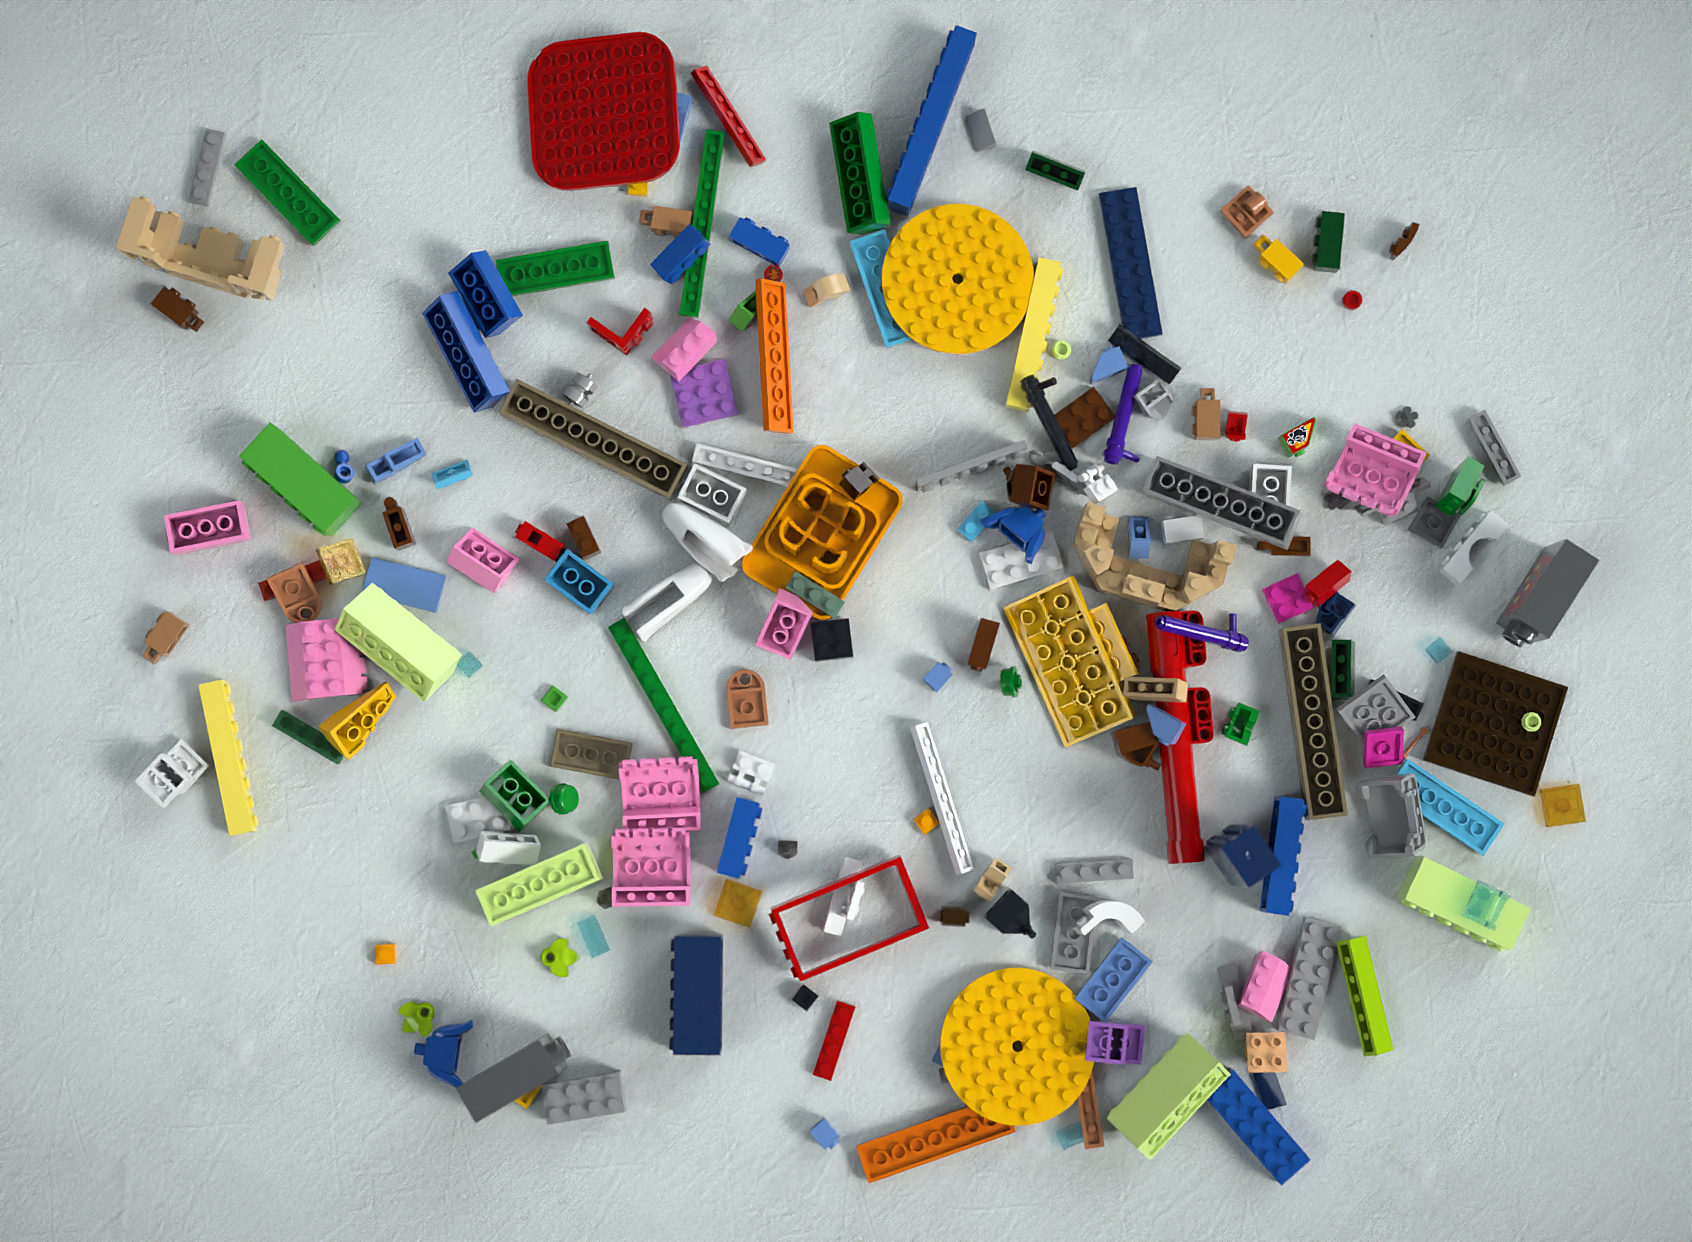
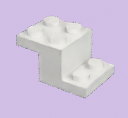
[134,739,211,808]

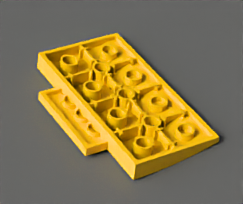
[1003,576,1138,748]

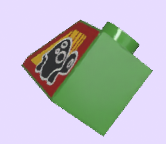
[728,291,757,332]
[1278,417,1316,458]

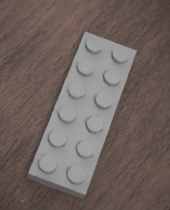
[915,440,1027,493]
[1276,917,1342,1040]

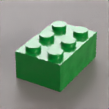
[479,759,550,832]

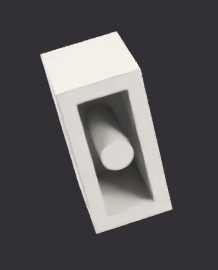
[1161,513,1205,545]

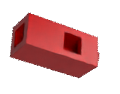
[515,521,566,562]
[1303,559,1352,607]

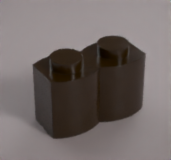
[941,906,970,927]

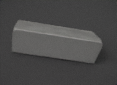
[966,108,996,152]

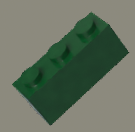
[1025,150,1085,191]
[1311,211,1345,273]
[1331,640,1355,700]

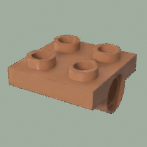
[1220,185,1274,239]

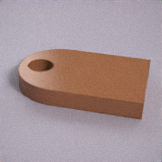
[267,562,322,623]
[726,670,769,729]

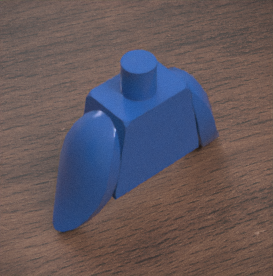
[980,506,1045,565]
[414,1020,473,1088]

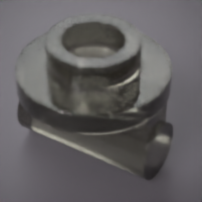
[778,840,798,859]
[597,887,612,909]

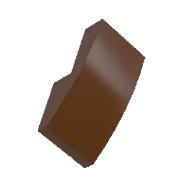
[1389,222,1420,260]

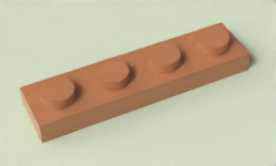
[1077,1071,1105,1149]

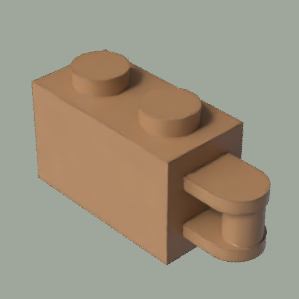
[639,206,693,238]
[1191,388,1220,441]
[142,611,189,665]

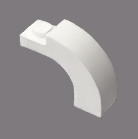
[1073,900,1145,936]

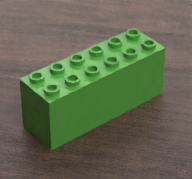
[239,422,362,537]

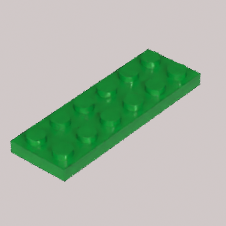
[234,139,341,247]
[496,240,615,297]

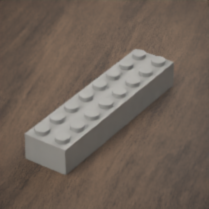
[1142,456,1303,550]

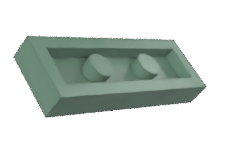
[786,572,845,618]

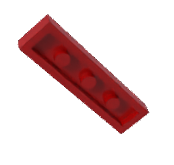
[813,1000,856,1081]

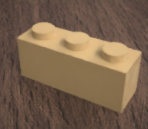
[1123,677,1188,702]

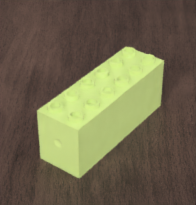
[335,583,462,702]
[475,843,604,927]
[1396,856,1531,952]
[1107,1033,1231,1160]

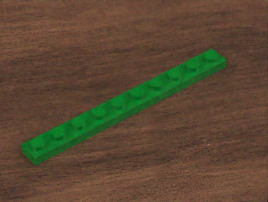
[679,129,725,318]
[608,618,720,793]

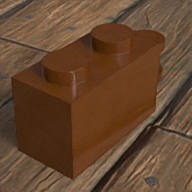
[151,286,205,333]
[382,497,416,551]

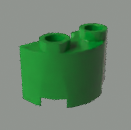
[1221,703,1260,746]

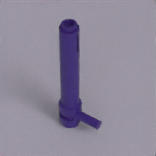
[1103,364,1143,465]
[1155,613,1249,652]

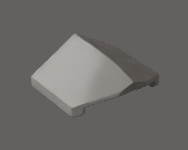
[1134,378,1174,421]

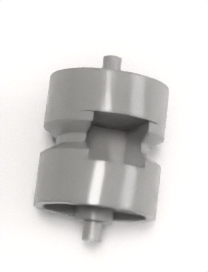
[562,372,598,408]

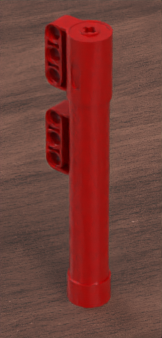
[1145,610,1214,864]

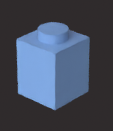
[923,662,953,692]
[810,1117,840,1150]

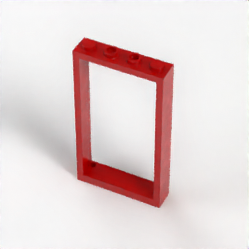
[768,855,929,982]

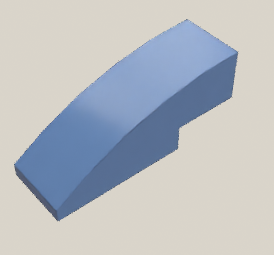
[365,438,426,485]

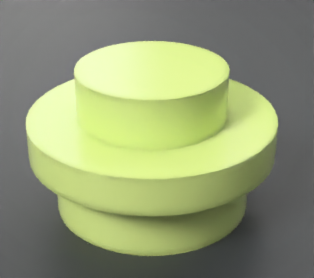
[1052,340,1071,360]
[1521,712,1541,732]

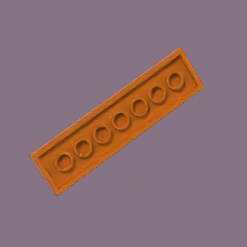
[755,278,794,434]
[856,1106,1016,1183]

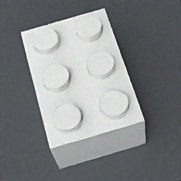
[677,463,747,525]
[1248,463,1292,506]

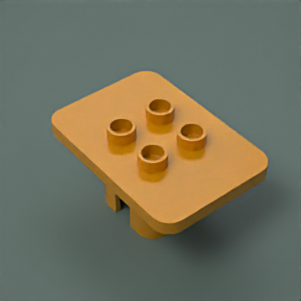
[742,445,903,620]

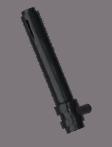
[1020,374,1078,471]

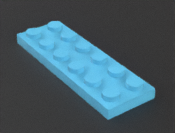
[849,229,912,349]
[1396,759,1504,856]

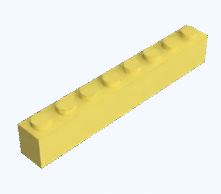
[1006,257,1063,412]
[199,680,258,836]

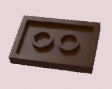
[1055,386,1115,449]

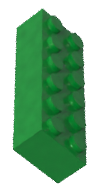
[829,112,891,235]

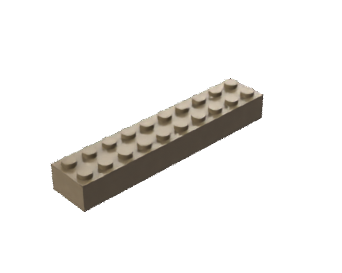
[499,379,688,501]
[1279,623,1348,820]

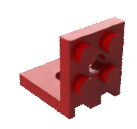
[586,307,654,356]

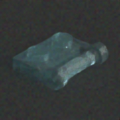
[1462,880,1511,931]

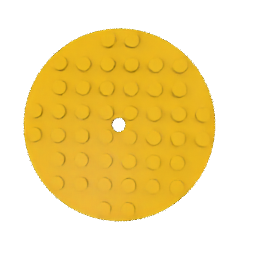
[882,204,1034,355]
[940,968,1094,1126]

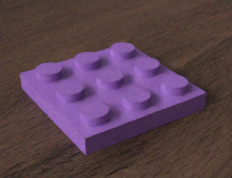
[670,359,738,428]

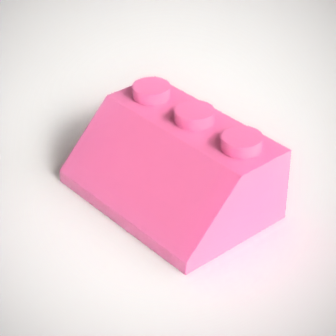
[651,317,717,382]
[447,528,519,593]
[755,588,813,660]
[1236,951,1291,1023]

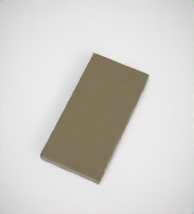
[550,729,633,779]

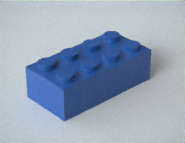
[448,250,523,338]
[717,797,763,879]

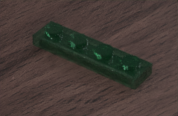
[272,709,344,765]

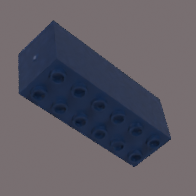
[1204,824,1282,888]
[669,934,723,1055]

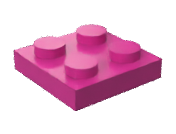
[1262,573,1314,624]
[1363,726,1404,768]

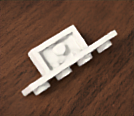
[823,857,864,936]

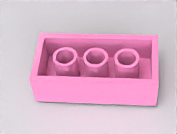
[164,500,252,555]

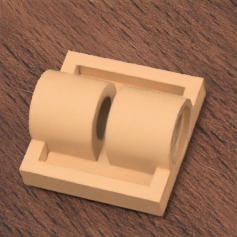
[1244,1032,1288,1073]

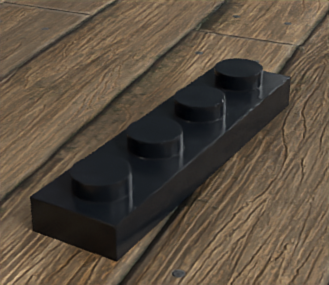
[1108,324,1181,384]

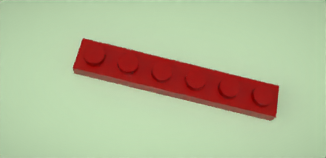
[691,66,766,167]

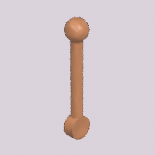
[1403,727,1428,760]

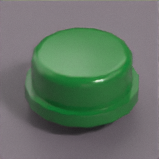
[1000,666,1022,698]
[549,783,579,815]

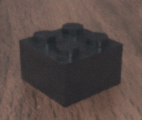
[811,618,853,663]

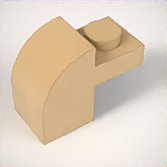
[803,273,851,308]
[974,857,1011,902]

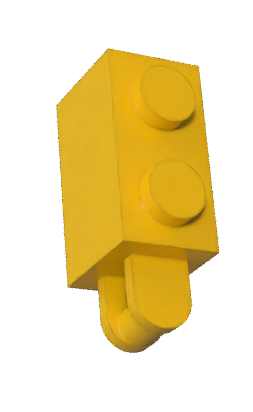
[1253,234,1304,284]

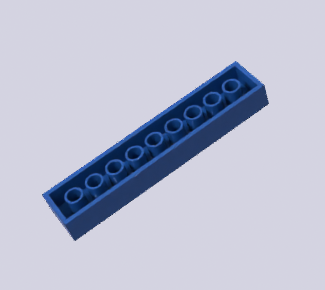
[886,25,977,217]

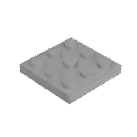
[1336,674,1415,745]

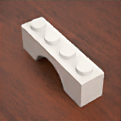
[1438,510,1509,585]

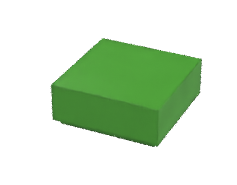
[541,685,568,712]

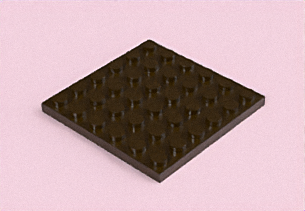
[1423,651,1568,797]

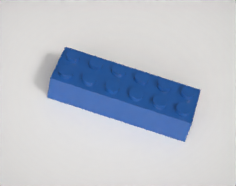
[422,291,510,413]
[1259,796,1306,916]
[1207,1068,1311,1186]

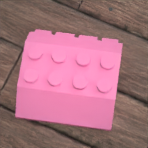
[1324,423,1426,517]
[285,618,368,702]
[619,756,701,833]
[611,828,691,907]

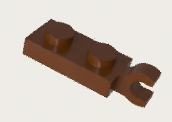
[1257,536,1311,556]

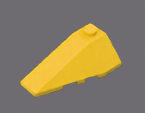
[318,682,396,760]

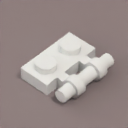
[1078,464,1118,504]
[728,750,776,795]

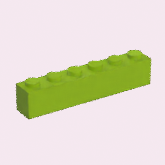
[1336,935,1394,1056]

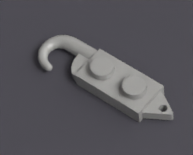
[1029,450,1087,496]

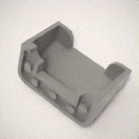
[1356,773,1426,858]

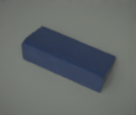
[1253,1073,1287,1110]

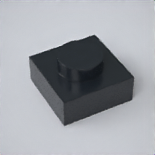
[792,984,819,1011]

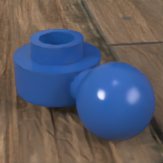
[334,450,355,484]

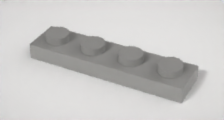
[189,128,226,207]
[1467,410,1522,486]
[1055,859,1134,883]

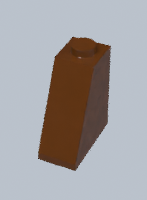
[967,618,1000,672]

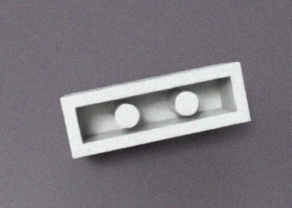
[476,831,541,866]

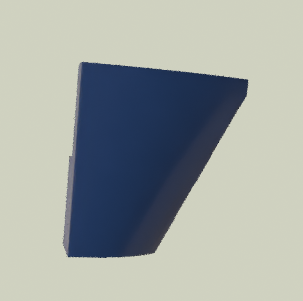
[1316,592,1356,637]

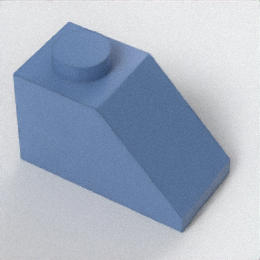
[1090,346,1128,385]
[1128,516,1151,559]
[1147,705,1186,746]

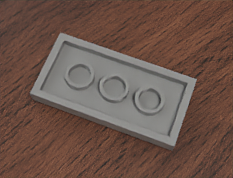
[1050,892,1098,974]

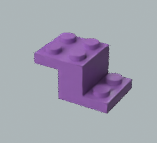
[1085,1021,1145,1065]

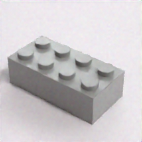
[542,1071,627,1125]

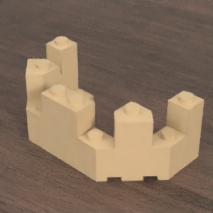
[116,196,285,301]
[1072,502,1237,611]

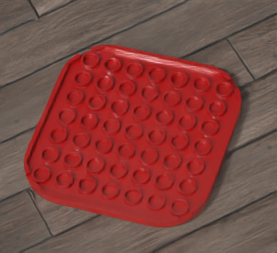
[527,32,680,191]

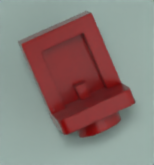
[1225,411,1248,442]

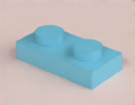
[432,459,473,489]
[957,501,996,542]

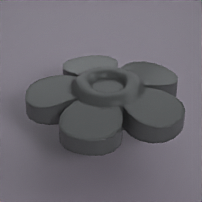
[1396,406,1418,428]
[1324,492,1347,510]

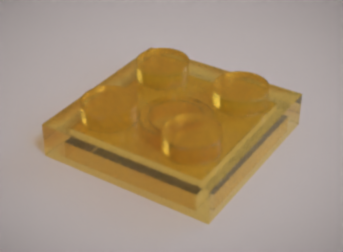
[316,538,366,585]
[1540,783,1586,827]
[713,879,763,928]

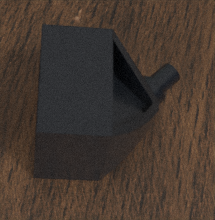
[983,888,1036,939]

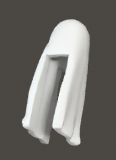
[662,501,753,582]
[622,563,712,642]

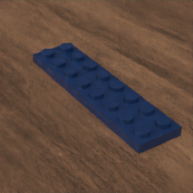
[1099,187,1163,339]

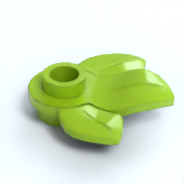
[540,938,579,978]
[398,1002,435,1037]

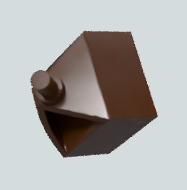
[1003,464,1055,511]
[1111,722,1161,771]

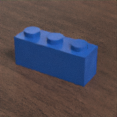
[729,217,790,267]
[650,224,711,284]

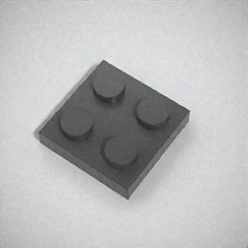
[1408,496,1461,549]

